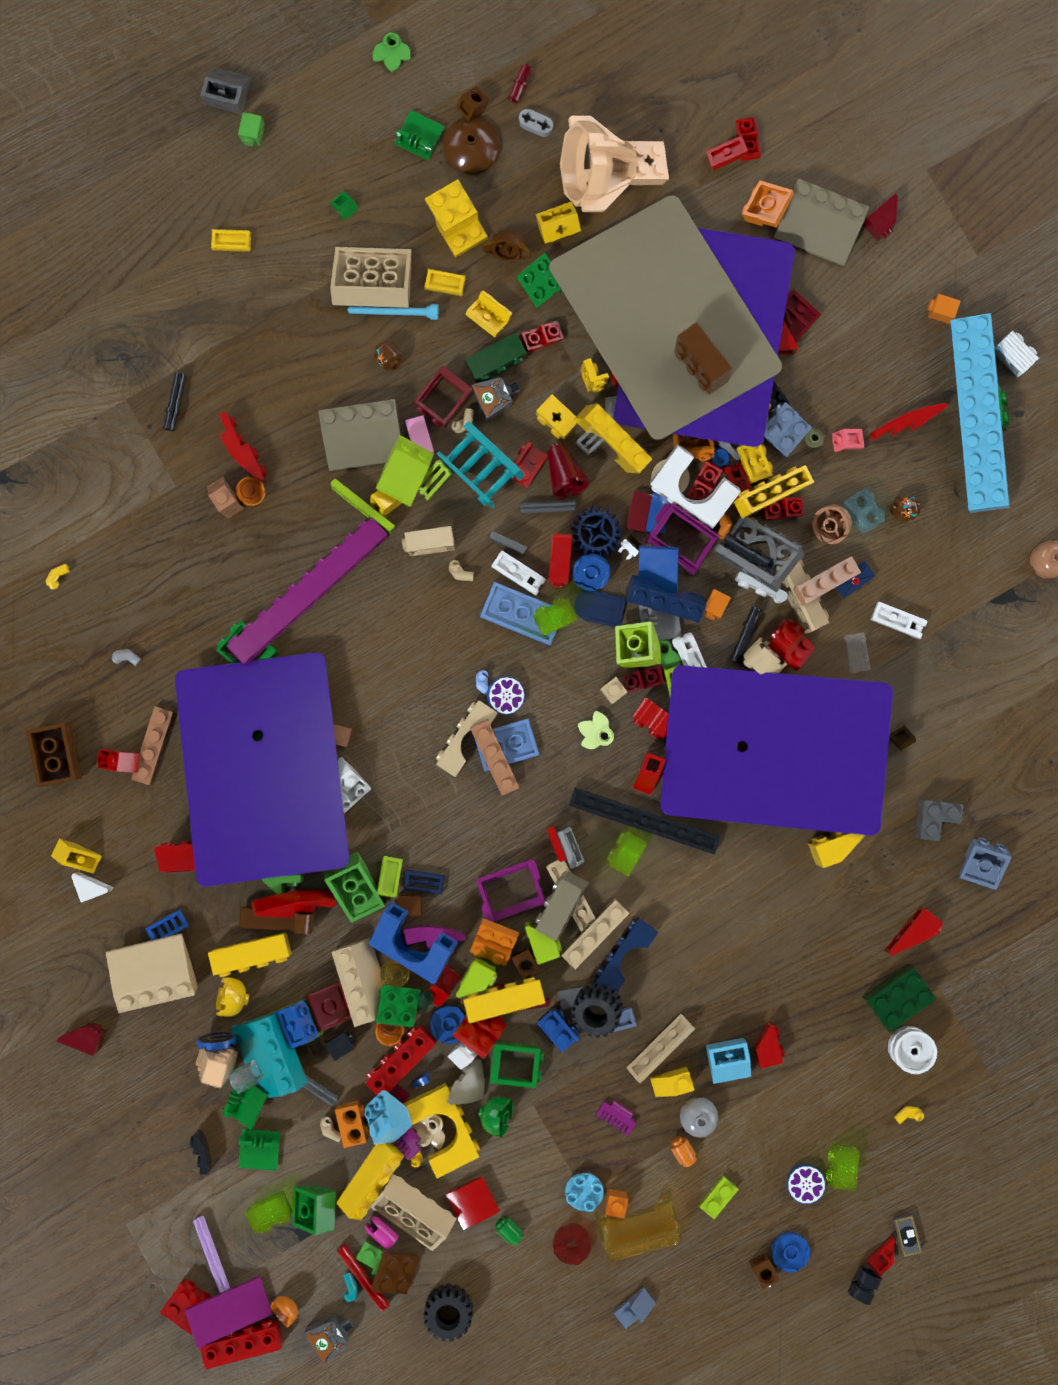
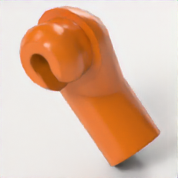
[717,513,733,540]

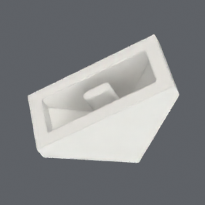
[72,872,114,902]

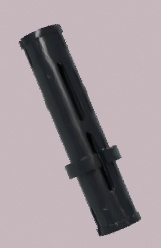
[163,372,187,432]
[723,534,775,570]
[730,606,763,664]

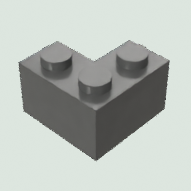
[915,799,963,841]

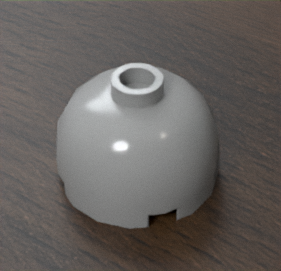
[680,1097,719,1138]

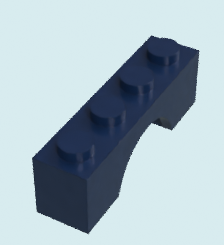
[625,574,706,623]
[594,917,659,992]

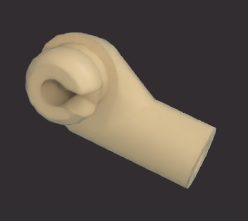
[452,408,475,433]
[448,560,474,581]
[320,1117,341,1143]

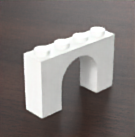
[650,444,741,529]

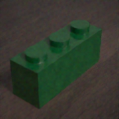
[465,333,527,383]

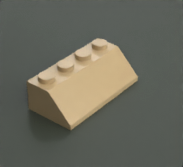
[775,556,829,634]
[332,938,386,1027]
[370,1174,457,1251]

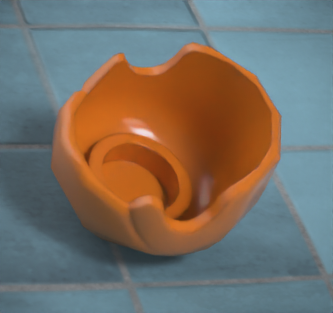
[236,476,266,506]
[375,1023,405,1046]
[270,1296,298,1327]

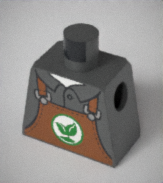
[472,377,520,422]
[304,1314,355,1365]

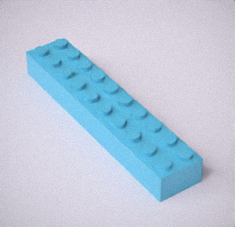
[951,313,1010,513]

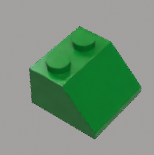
[292,1186,336,1235]

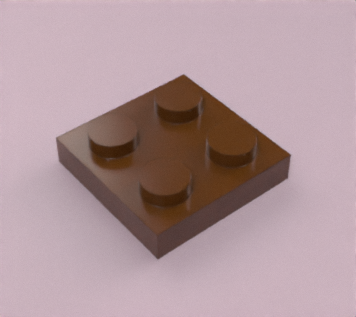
[371,1251,419,1294]

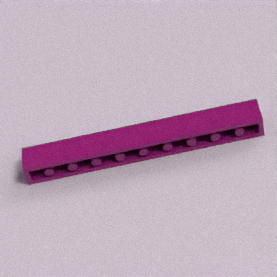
[227,518,388,666]

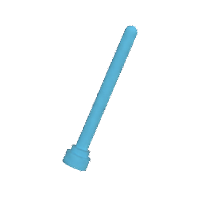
[348,304,439,320]

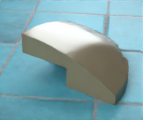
[447,1057,485,1105]

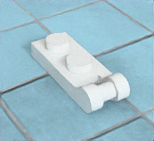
[491,550,546,596]
[735,572,787,603]
[870,602,928,639]
[672,632,706,667]

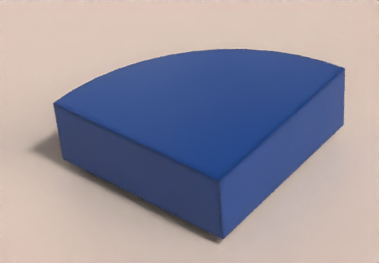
[410,1071,430,1089]

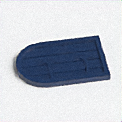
[574,591,626,628]

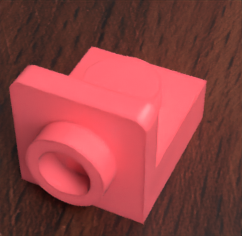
[832,429,864,452]

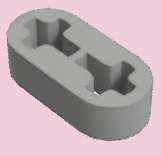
[519,109,553,137]

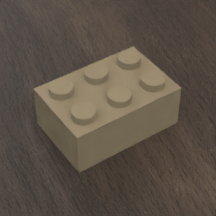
[535,872,589,941]

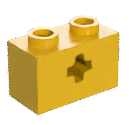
[536,202,581,244]
[536,394,579,440]

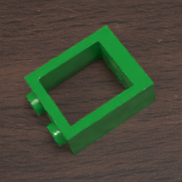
[216,621,279,663]
[490,1040,544,1088]

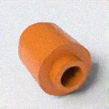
[670,1136,697,1167]

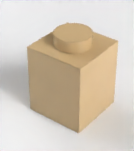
[599,677,627,704]

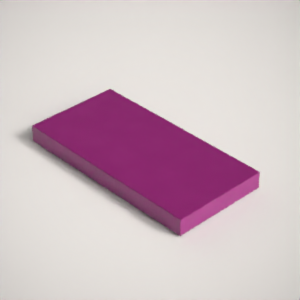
[184,1276,272,1349]

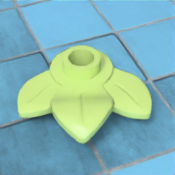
[578,711,614,749]

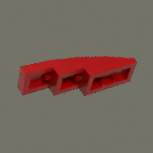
[869,403,948,442]
[252,890,336,918]

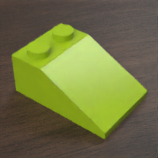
[375,435,434,507]

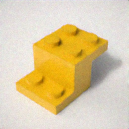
[425,180,488,258]

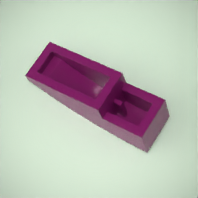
[404,925,466,948]

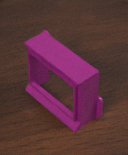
[644,503,719,576]
[476,859,546,923]

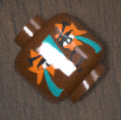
[374,341,403,370]
[890,496,920,521]

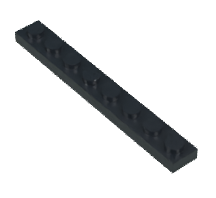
[569,787,721,855]

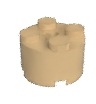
[743,637,788,674]

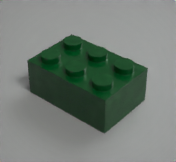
[862,964,937,1033]

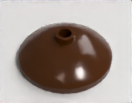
[443,117,500,174]

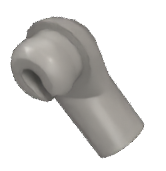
[112,649,142,667]

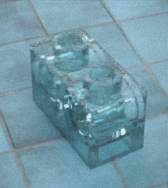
[842,488,886,535]

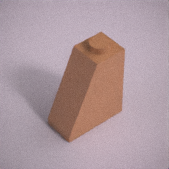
[207,476,244,519]

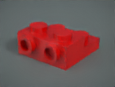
[768,618,815,671]
[452,1015,507,1059]
[160,1278,212,1335]

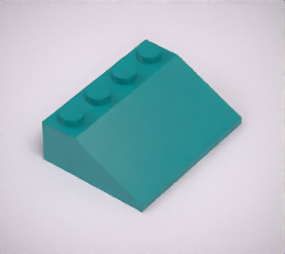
[231,1011,308,1098]

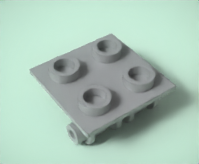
[639,605,682,640]

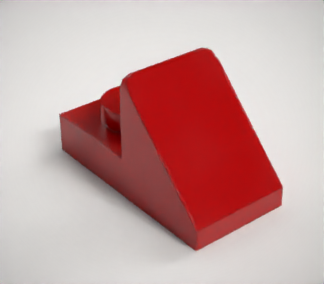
[424,966,462,1008]

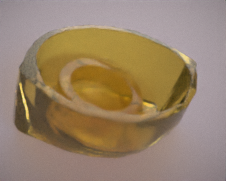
[381,960,409,987]

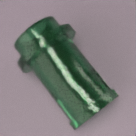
[417,991,434,1013]

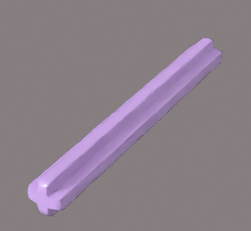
[193,1216,230,1293]

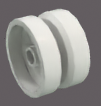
[888,1026,937,1074]

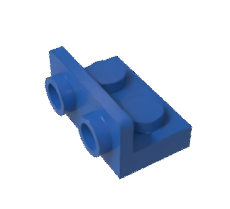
[275,1000,318,1049]
[537,1007,580,1052]

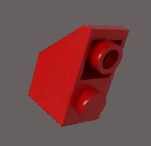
[97,749,140,773]
[633,752,666,795]
[753,1022,785,1069]

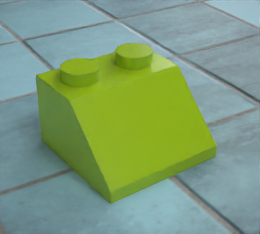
[615,621,661,668]
[525,921,562,964]
[456,956,497,998]

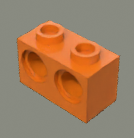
[335,1100,370,1148]

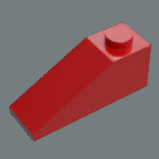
[884,906,943,956]

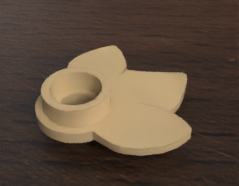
[412,1114,446,1150]

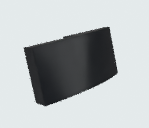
[190,1130,212,1175]

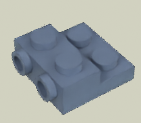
[764,402,812,457]
[958,838,1012,890]

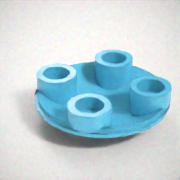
[565,1173,604,1212]

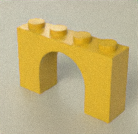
[574,404,652,473]
[404,1083,480,1178]

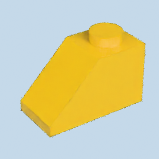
[51,839,102,874]
[650,1066,694,1097]

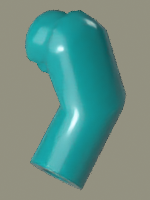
[343,1272,358,1302]

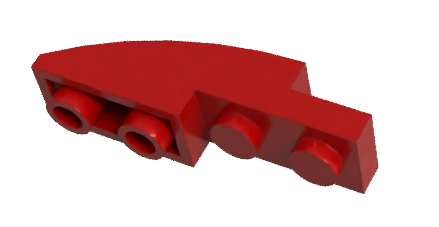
[219,411,267,483]

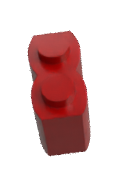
[631,697,669,739]

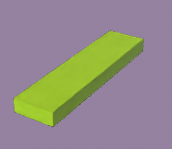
[331,478,395,535]

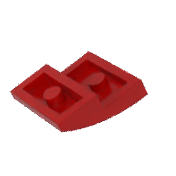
[446,1176,500,1229]

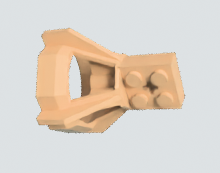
[560,116,669,212]

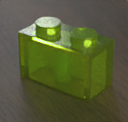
[533,597,578,637]
[607,830,647,877]
[826,1144,860,1191]
[245,1191,293,1234]

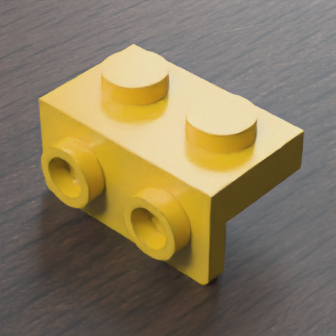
[465,291,512,337]

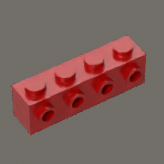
[365,1024,437,1095]
[200,1319,284,1370]

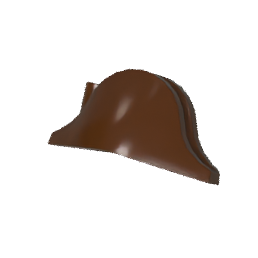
[482,230,531,261]

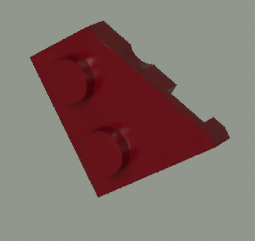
[784,289,822,342]

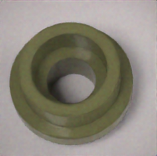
[805,429,824,448]

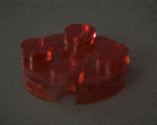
[553,1223,591,1265]

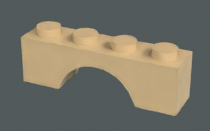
[436,700,498,777]
[561,898,629,969]

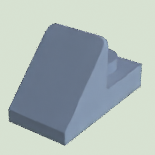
[613,1287,656,1329]

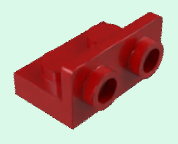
[511,442,548,489]

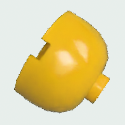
[216,977,249,1016]

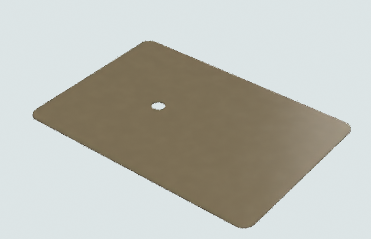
[550,196,782,440]

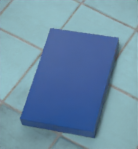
[639,545,679,594]

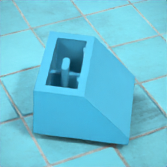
[706,1038,751,1084]
[365,1090,412,1145]

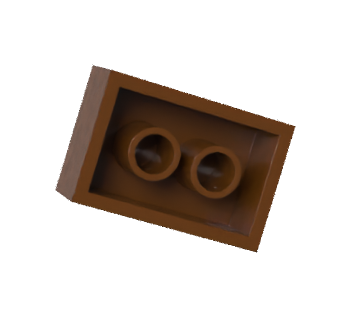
[675,322,732,395]
[26,723,82,788]

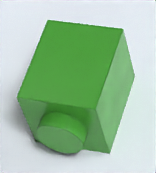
[238,112,265,146]

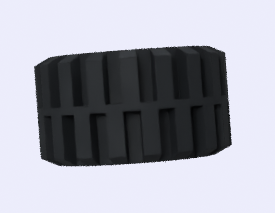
[571,983,623,1038]
[423,1284,473,1342]

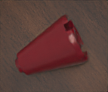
[547,443,589,499]

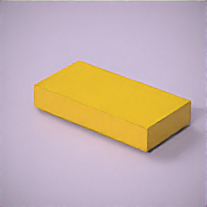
[211,229,251,252]
[425,269,466,296]

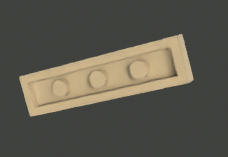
[546,860,596,933]
[627,1014,695,1083]

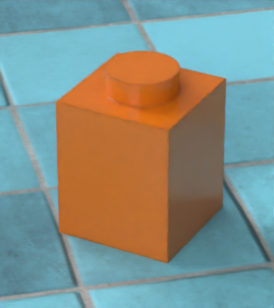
[927,294,960,324]
[704,589,731,621]
[604,1188,628,1219]

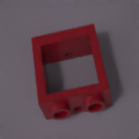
[414,365,473,429]

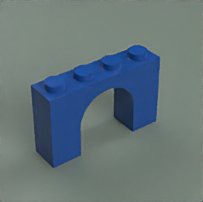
[369,902,458,985]

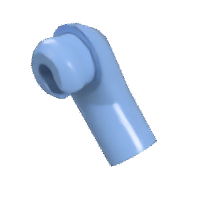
[476,670,489,695]

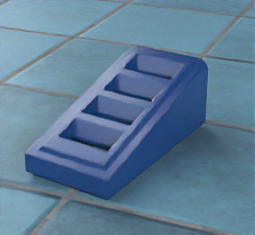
[145,909,189,940]

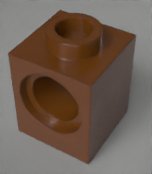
[456,86,490,121]
[394,894,423,916]
[512,946,539,979]
[749,1252,780,1289]

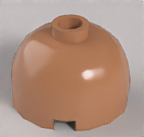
[812,504,853,544]
[1030,540,1058,579]

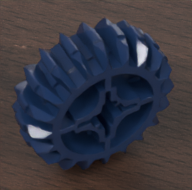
[571,506,622,557]

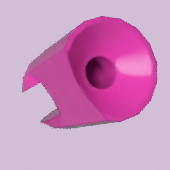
[365,1216,399,1250]

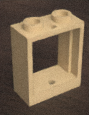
[402,526,455,556]

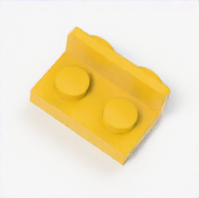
[580,358,609,393]
[737,444,773,484]

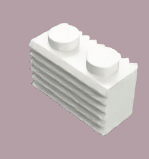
[995,331,1039,377]

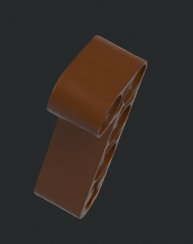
[239,906,315,934]

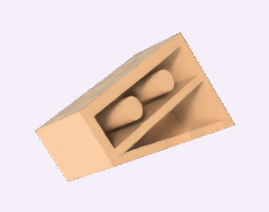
[196,1047,239,1088]

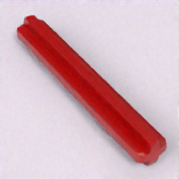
[337,1244,389,1311]

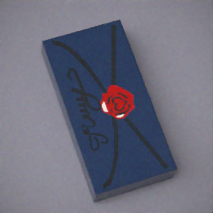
[835,561,876,598]

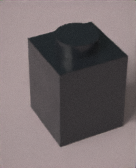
[325,1029,357,1061]

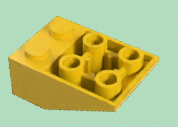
[808,832,865,868]

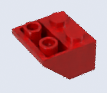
[154,841,195,873]

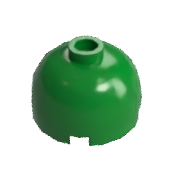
[479,1096,514,1138]

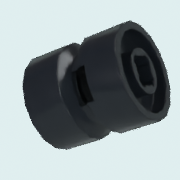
[847,1266,882,1305]

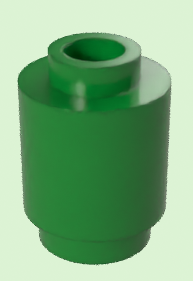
[495,1216,524,1246]

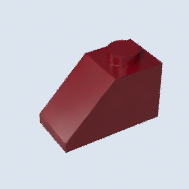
[862,193,898,241]
[57,1023,107,1056]

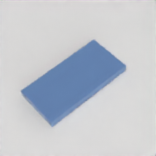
[480,582,565,646]

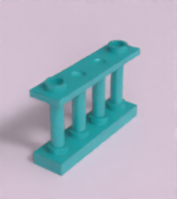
[437,421,525,508]

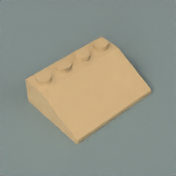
[330,247,412,308]
[106,933,198,1013]

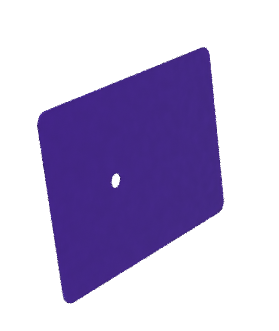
[613,228,795,447]
[175,653,349,886]
[661,665,893,836]

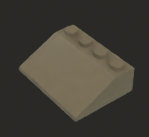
[773,178,869,267]
[318,399,401,471]

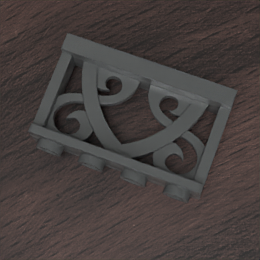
[713,515,805,593]

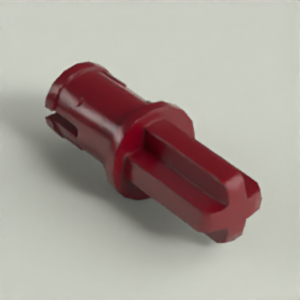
[508,64,532,104]

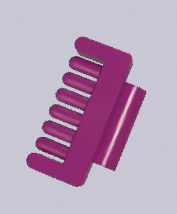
[596,1100,636,1136]
[395,1127,421,1160]

